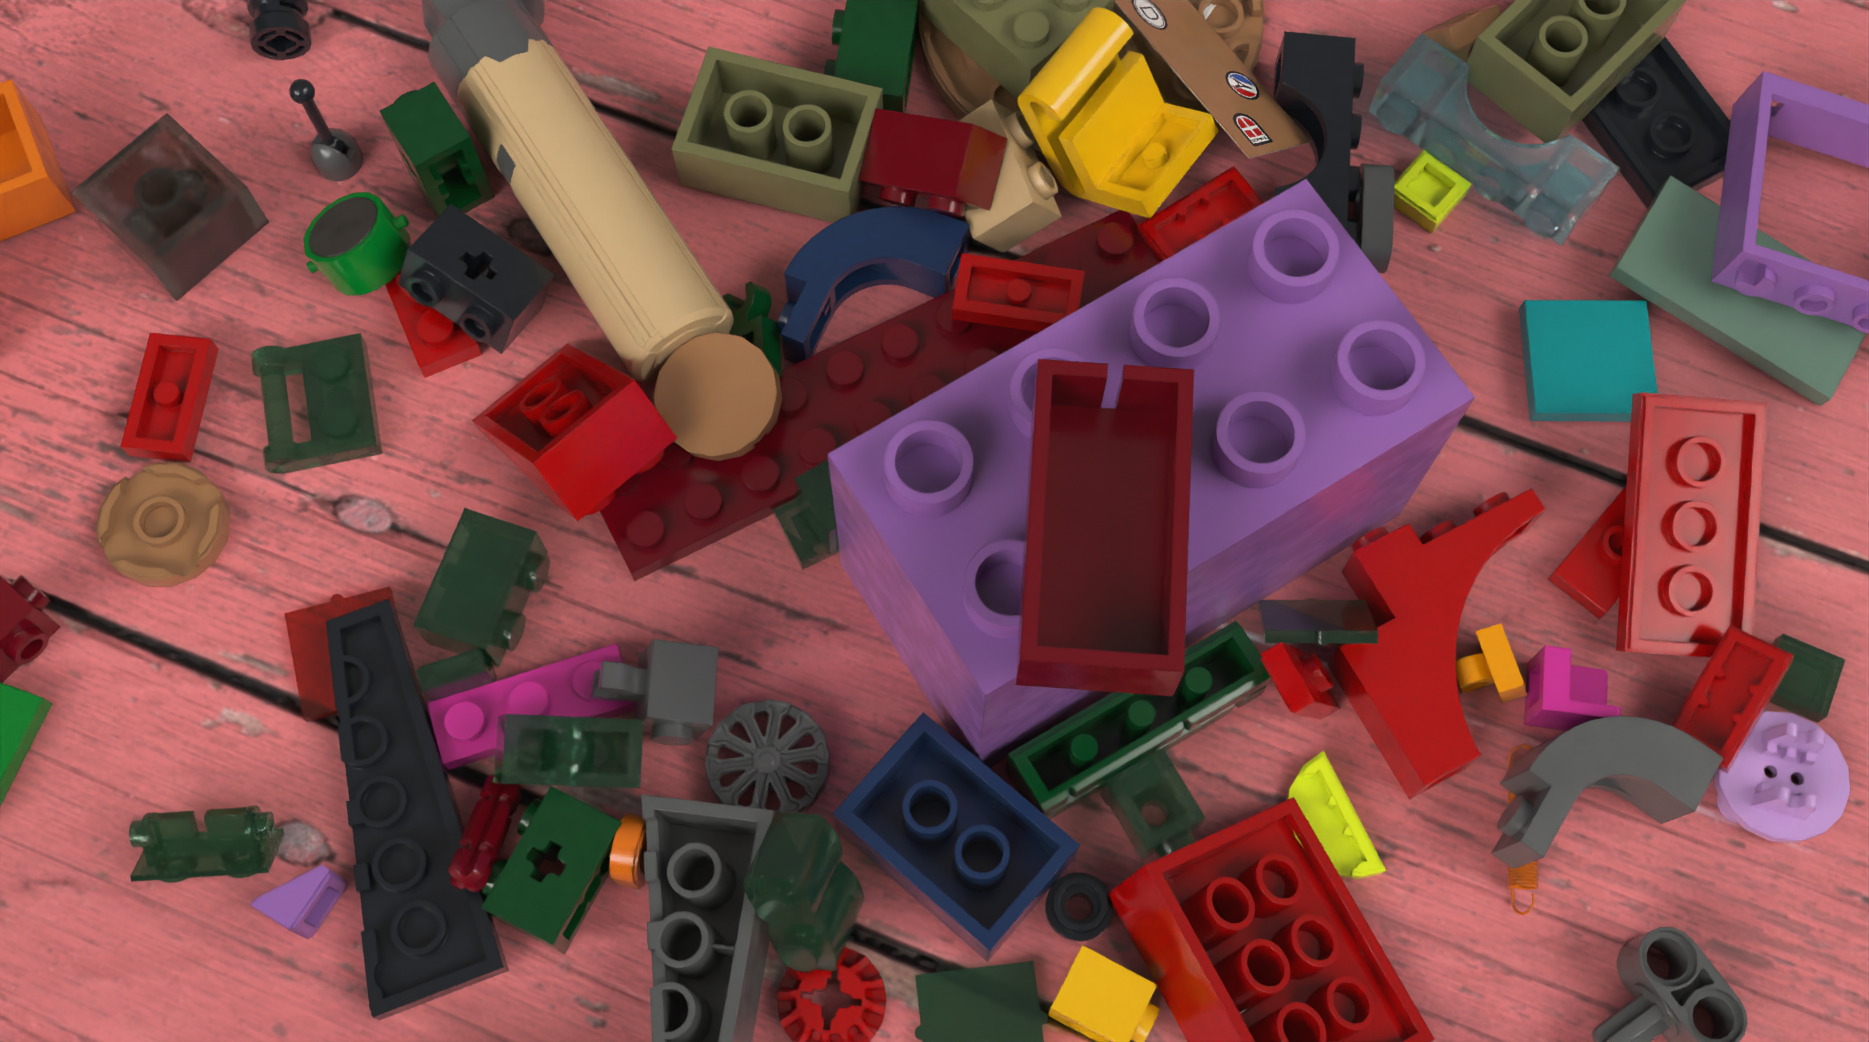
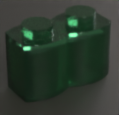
[744,813,864,972]

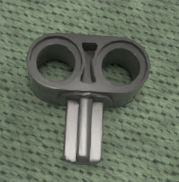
[1591,927,1748,1042]

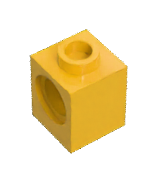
[1047,945,1160,1042]

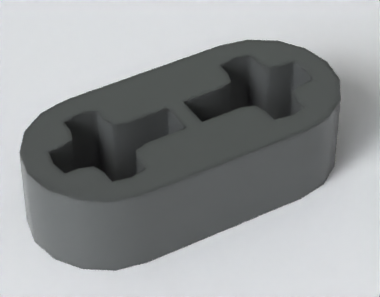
[1353,163,1395,273]

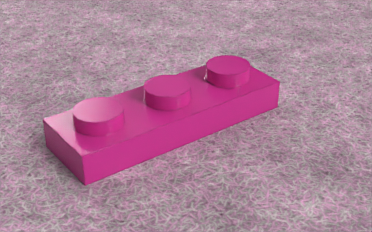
[427,643,635,770]

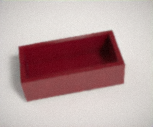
[1015,359,1194,696]

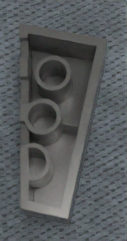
[641,794,789,1042]

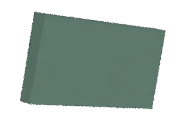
[1608,176,1866,406]

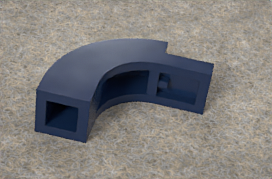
[777,206,969,364]

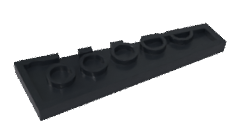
[326,599,509,1020]

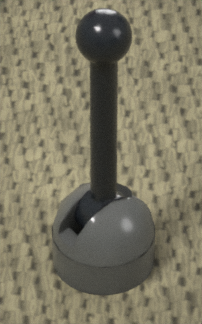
[289,79,363,181]

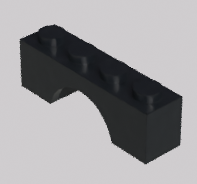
[1272,31,1364,243]

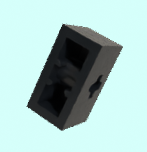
[398,204,555,354]

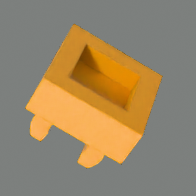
[1456,623,1527,703]

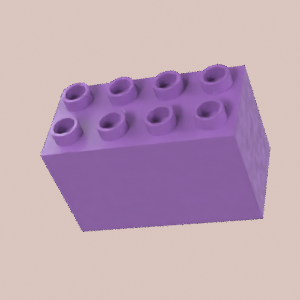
[827,179,1475,768]

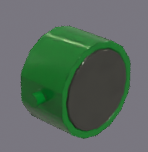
[303,192,411,296]

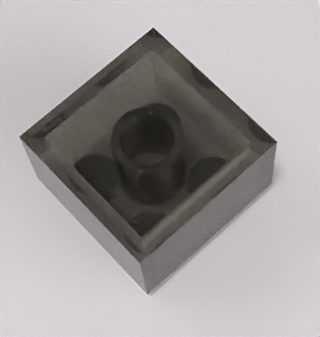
[71,113,269,301]

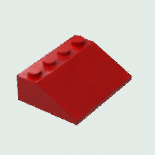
[1108,797,1435,1042]

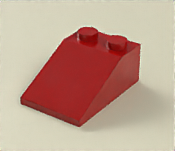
[472,343,677,521]

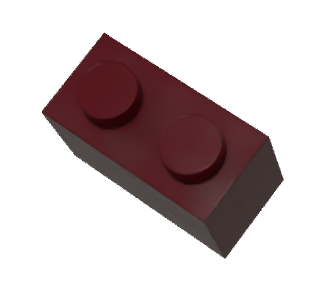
[858,108,1007,217]

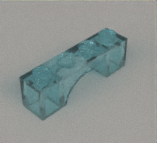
[1368,33,1620,246]

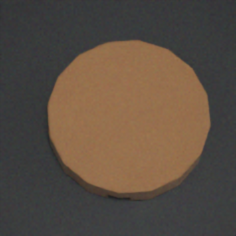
[653,332,782,461]
[96,462,231,587]

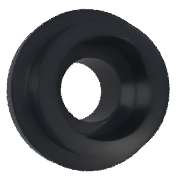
[1045,873,1113,942]

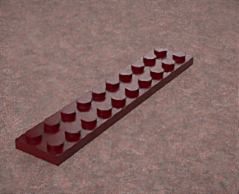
[600,210,1160,581]

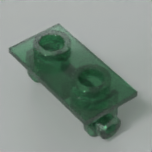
[129,805,285,883]

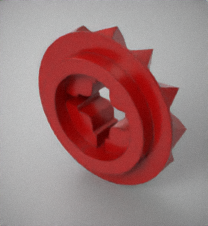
[777,944,887,1042]

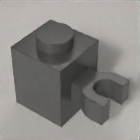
[591,639,718,746]

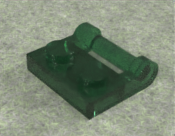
[251,333,383,474]

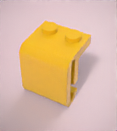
[1017,7,1219,218]

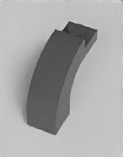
[1491,716,1723,869]

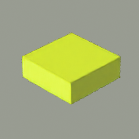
[1394,150,1472,234]

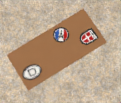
[1115,0,1311,159]

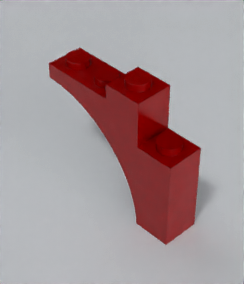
[1327,488,1546,800]

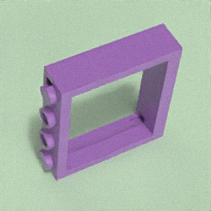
[1711,71,1869,334]

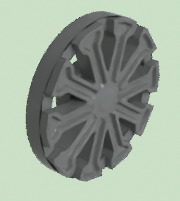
[705,699,830,822]

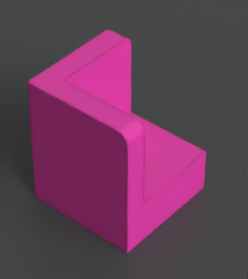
[1524,645,1621,731]

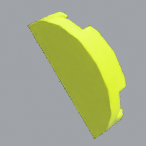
[1287,751,1386,880]

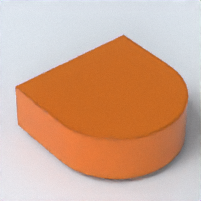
[609,813,647,890]

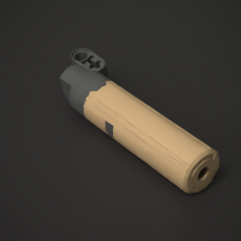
[422,0,734,383]

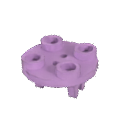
[1714,711,1850,843]

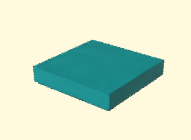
[1519,300,1658,422]

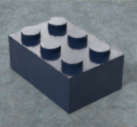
[832,712,1080,962]

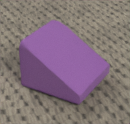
[250,865,348,939]

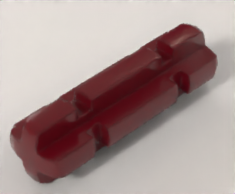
[448,773,522,892]

